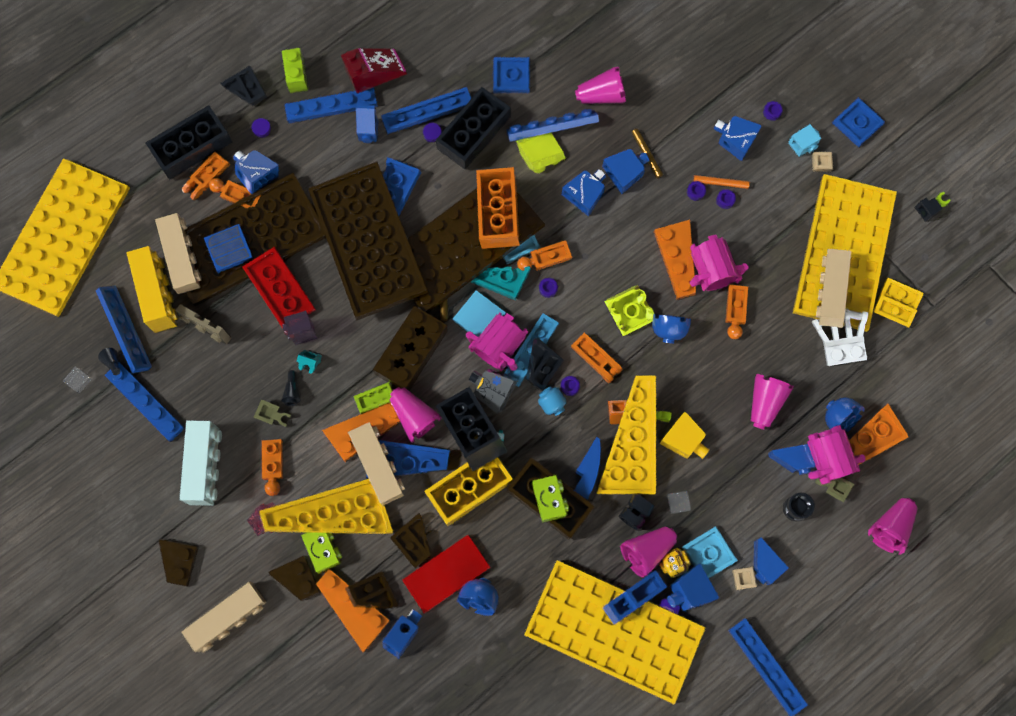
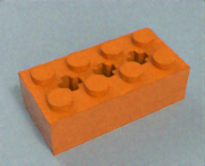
[476,167,520,249]

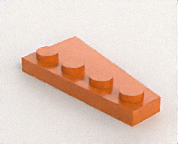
[654,220,696,300]
[322,402,400,462]
[849,404,909,465]
[316,569,390,653]

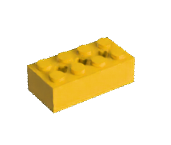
[126,246,178,333]
[425,457,513,527]

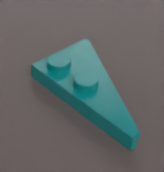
[471,266,531,301]

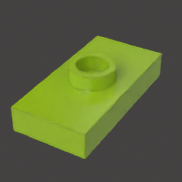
[353,382,393,414]

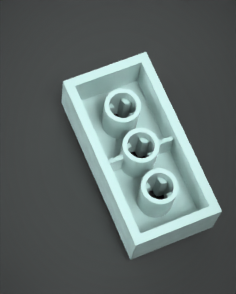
[180,421,222,506]

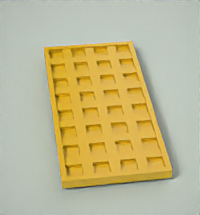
[0,158,130,317]
[793,174,897,332]
[524,560,705,704]

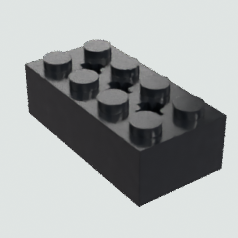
[436,87,511,170]
[145,105,233,180]
[436,387,508,471]

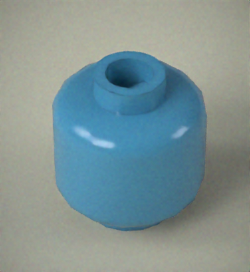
[538,386,567,416]

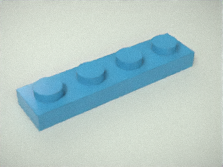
[504,313,559,387]

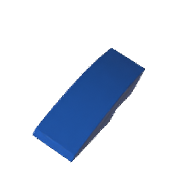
[574,437,601,500]
[602,570,667,624]

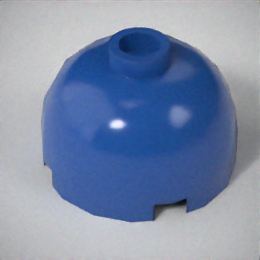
[652,314,691,344]
[825,397,865,432]
[457,578,499,616]

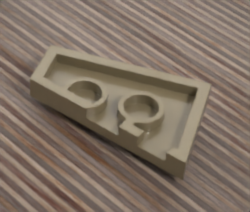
[176,304,231,344]

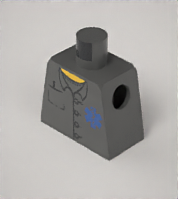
[469,369,519,413]

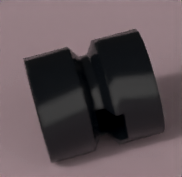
[783,493,815,522]
[618,494,655,531]

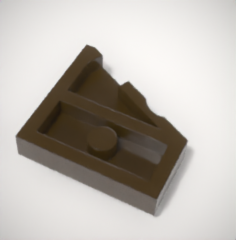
[390,513,431,569]
[159,539,198,587]
[269,556,320,601]
[345,571,398,609]

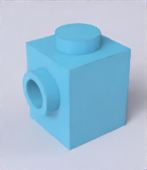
[788,124,821,157]

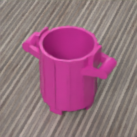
[690,234,748,291]
[466,313,528,372]
[807,425,865,485]

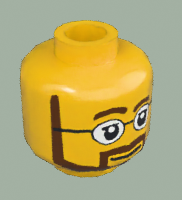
[660,548,691,578]

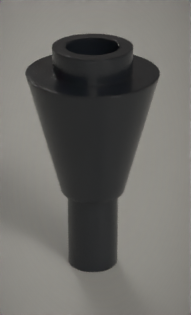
[98,348,121,375]
[281,370,301,406]

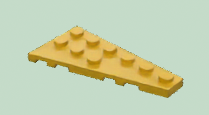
[596,375,656,494]
[259,479,393,534]

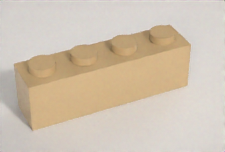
[155,213,201,294]
[816,249,851,328]
[348,422,405,506]
[182,582,267,653]

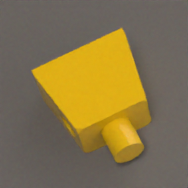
[660,412,709,459]

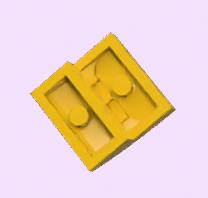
[873,278,924,328]

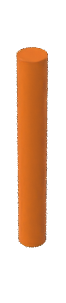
[693,175,749,189]

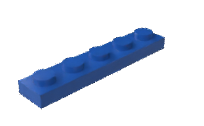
[284,87,377,123]
[381,87,471,134]
[506,109,599,141]
[96,285,152,373]
[105,362,185,442]
[728,618,807,716]

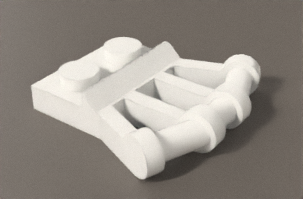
[812,308,868,366]

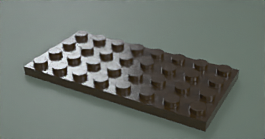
[308,161,428,320]
[160,173,326,306]
[408,188,545,313]

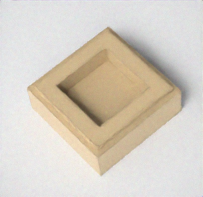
[812,152,833,172]
[732,567,757,590]

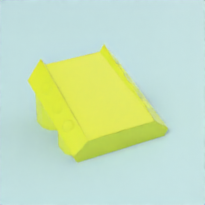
[516,133,566,173]
[604,285,654,336]

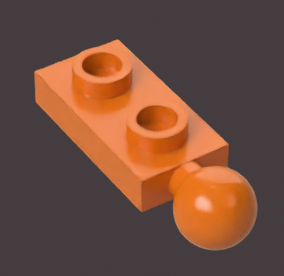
[209,178,261,208]
[517,240,572,271]
[725,285,748,339]
[262,439,283,496]

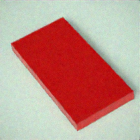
[242,247,316,330]
[402,535,490,614]

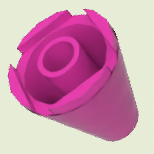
[575,66,626,104]
[750,374,794,430]
[390,387,442,442]
[868,498,918,554]
[620,527,677,577]

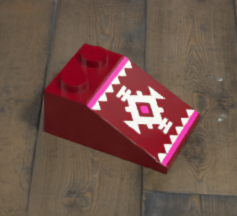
[341,48,407,93]

